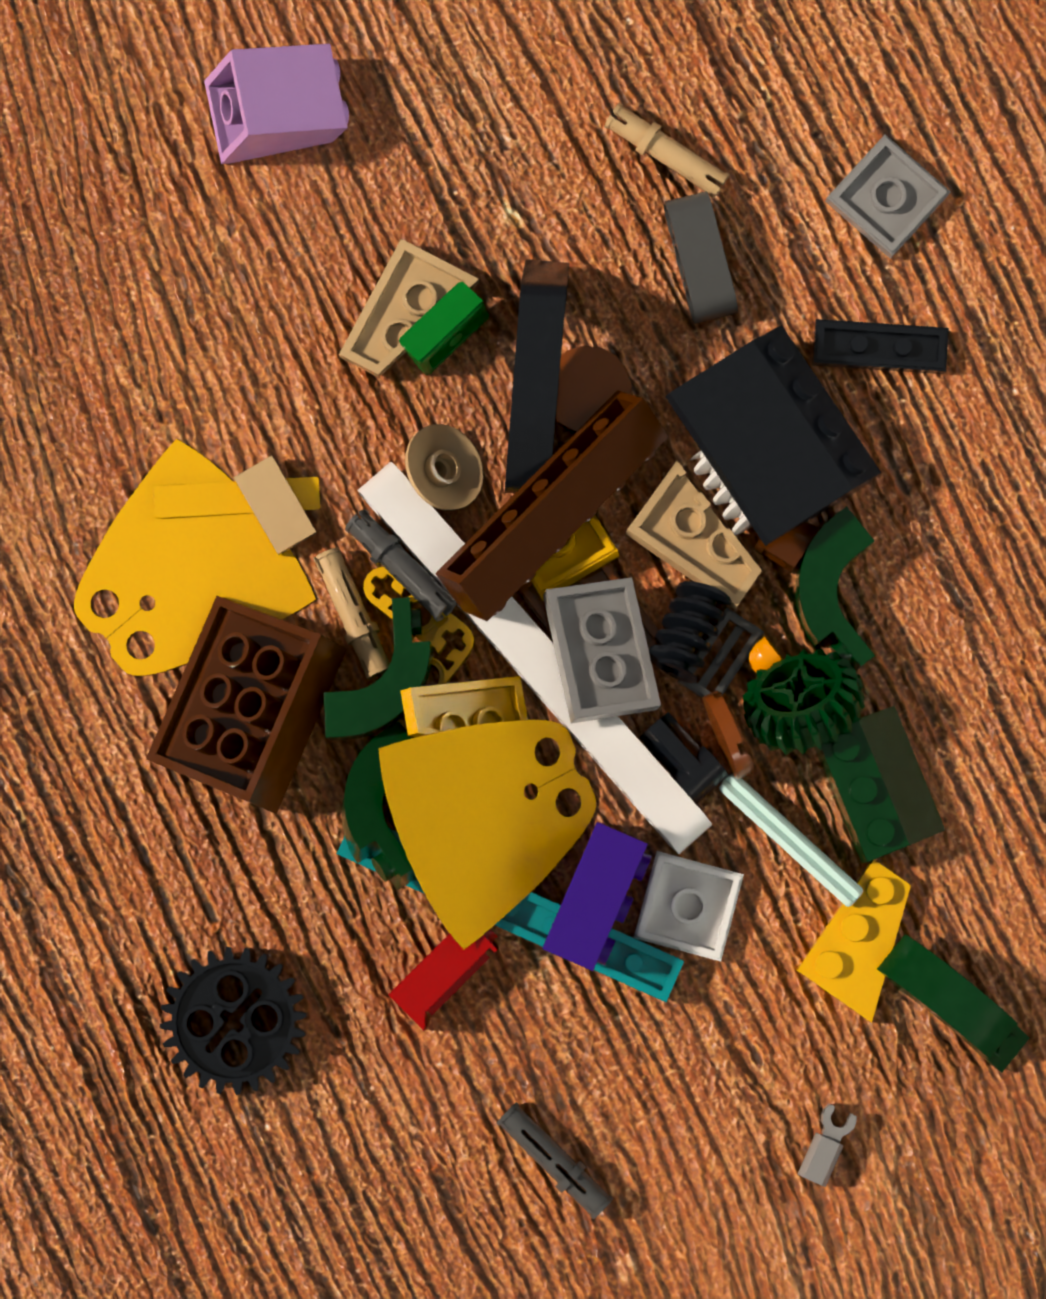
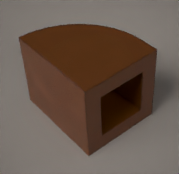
[753,522,819,573]

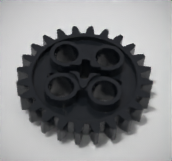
[160,947,308,1095]

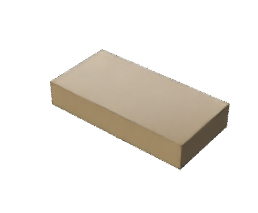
[233,455,317,555]

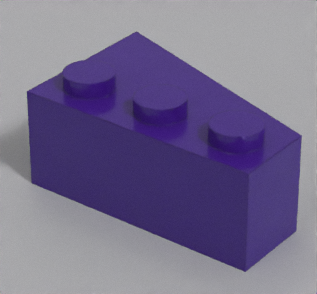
[542,822,652,971]

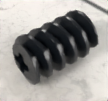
[649,581,732,684]

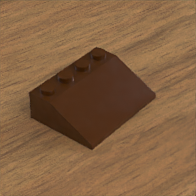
[146,596,347,814]

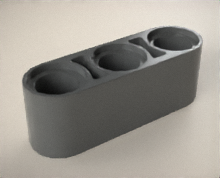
[664,191,738,324]

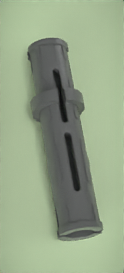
[345,509,457,622]
[496,1102,614,1220]

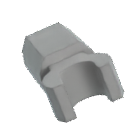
[798,1103,857,1187]

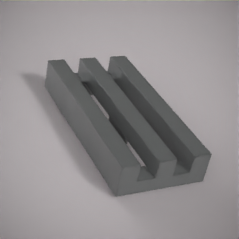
[677,608,764,698]

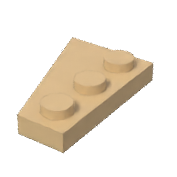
[339,239,479,378]
[625,461,762,610]

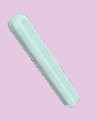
[719,773,863,907]

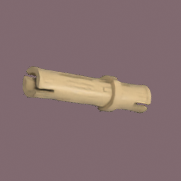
[604,103,730,198]
[313,547,390,680]

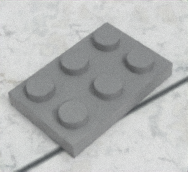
[543,577,661,723]

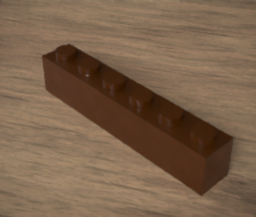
[435,390,668,621]

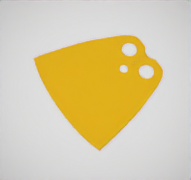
[74,439,316,676]
[378,720,596,950]

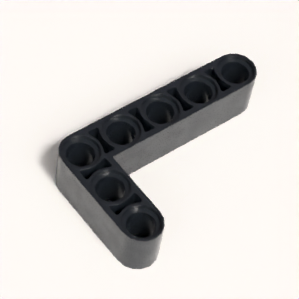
[505,259,570,494]

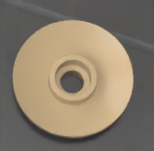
[405,424,483,511]

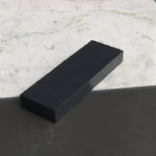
[812,319,949,374]

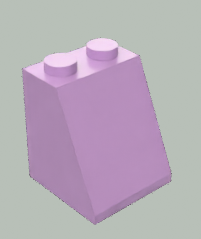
[204,44,349,164]

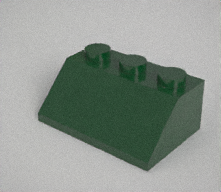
[814,706,945,863]

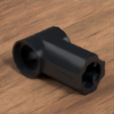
[639,712,729,804]

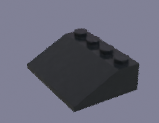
[665,325,881,546]

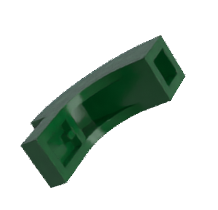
[795,506,875,671]
[324,597,433,741]
[342,721,414,890]
[877,934,1030,1073]

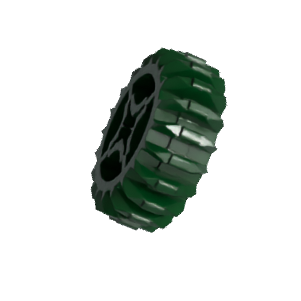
[742,648,865,755]

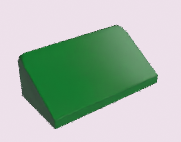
[399,282,489,376]

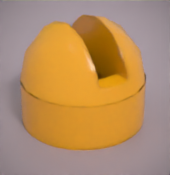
[749,636,784,673]

